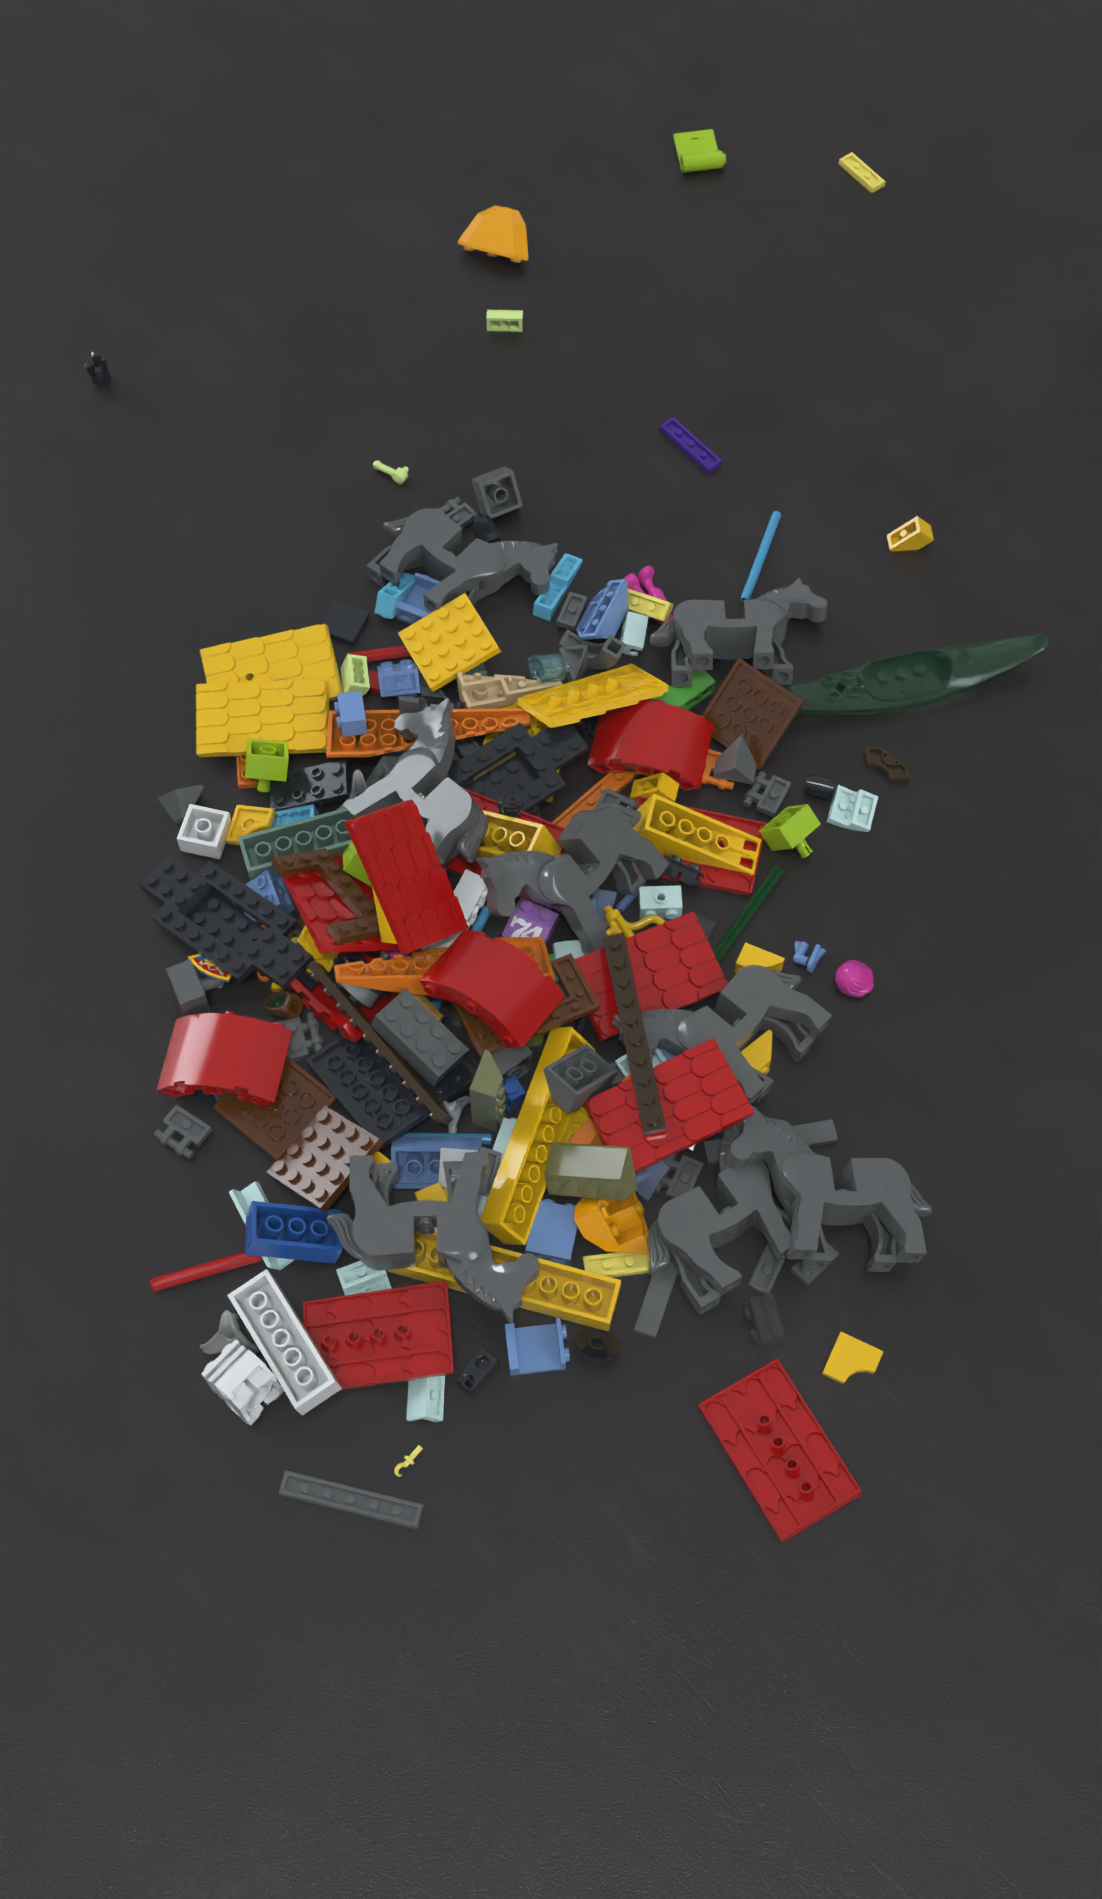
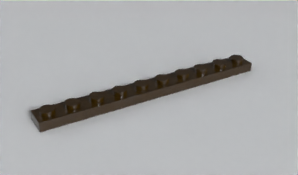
[603,932,667,1136]
[308,960,454,1125]

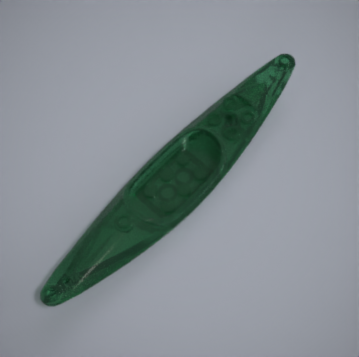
[783,634,1049,715]

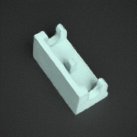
[620,611,649,656]

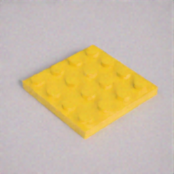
[398,593,501,692]

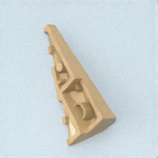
[456,672,562,709]

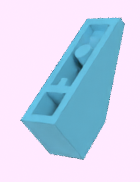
[374,572,415,619]

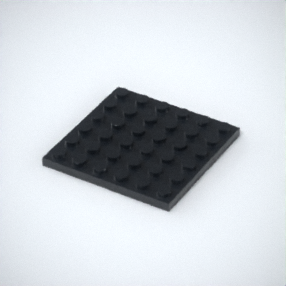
[305,1022,479,1151]

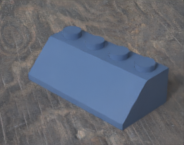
[391,1137,482,1189]

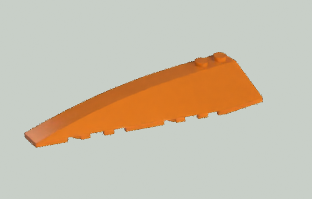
[326,708,531,758]
[334,937,554,995]

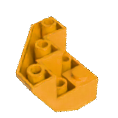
[458,205,528,263]
[574,1192,649,1255]

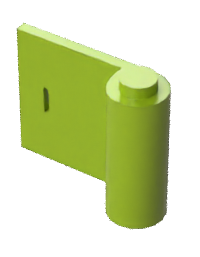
[673,129,726,173]

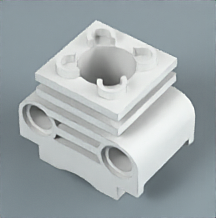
[201,1339,284,1426]

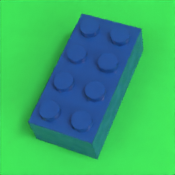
[245,1201,342,1263]

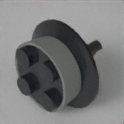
[335,951,391,1009]

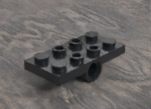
[270,759,350,811]

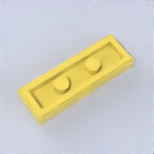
[838,152,886,193]
[628,589,674,622]
[583,1252,649,1278]

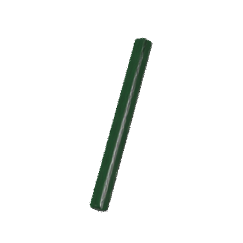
[713,866,783,963]

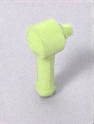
[373,460,409,484]

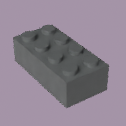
[371,989,469,1087]

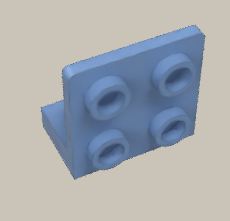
[377,660,420,697]
[244,869,295,923]

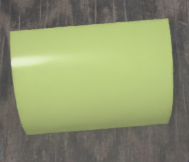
[487,310,523,332]
[340,654,370,696]

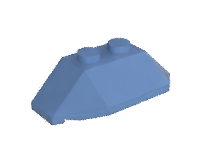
[576,579,629,640]

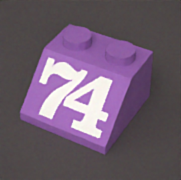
[502,897,559,945]

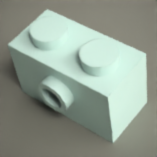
[638,886,683,920]

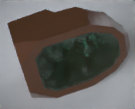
[264,991,303,1018]

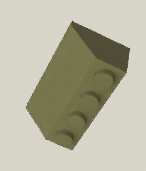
[470,1050,507,1132]
[544,1142,638,1201]

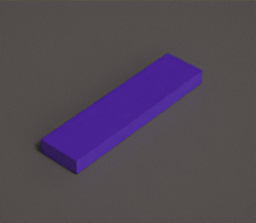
[659,417,722,474]

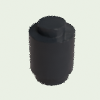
[804,774,835,798]

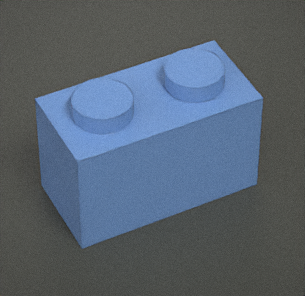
[334,691,367,737]

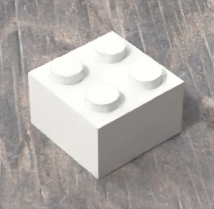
[177,804,231,859]

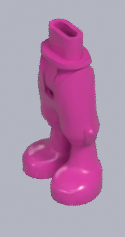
[624,566,674,625]

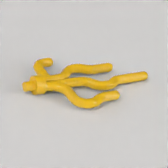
[603,905,665,938]

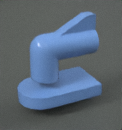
[793,941,826,973]

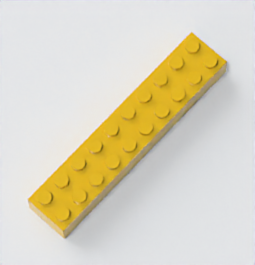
[480,1027,596,1245]
[388,1231,621,1332]

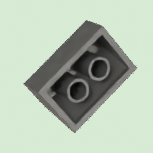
[544,1044,618,1114]

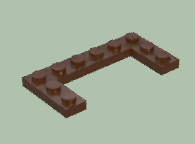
[271,848,380,945]
[452,953,600,1059]

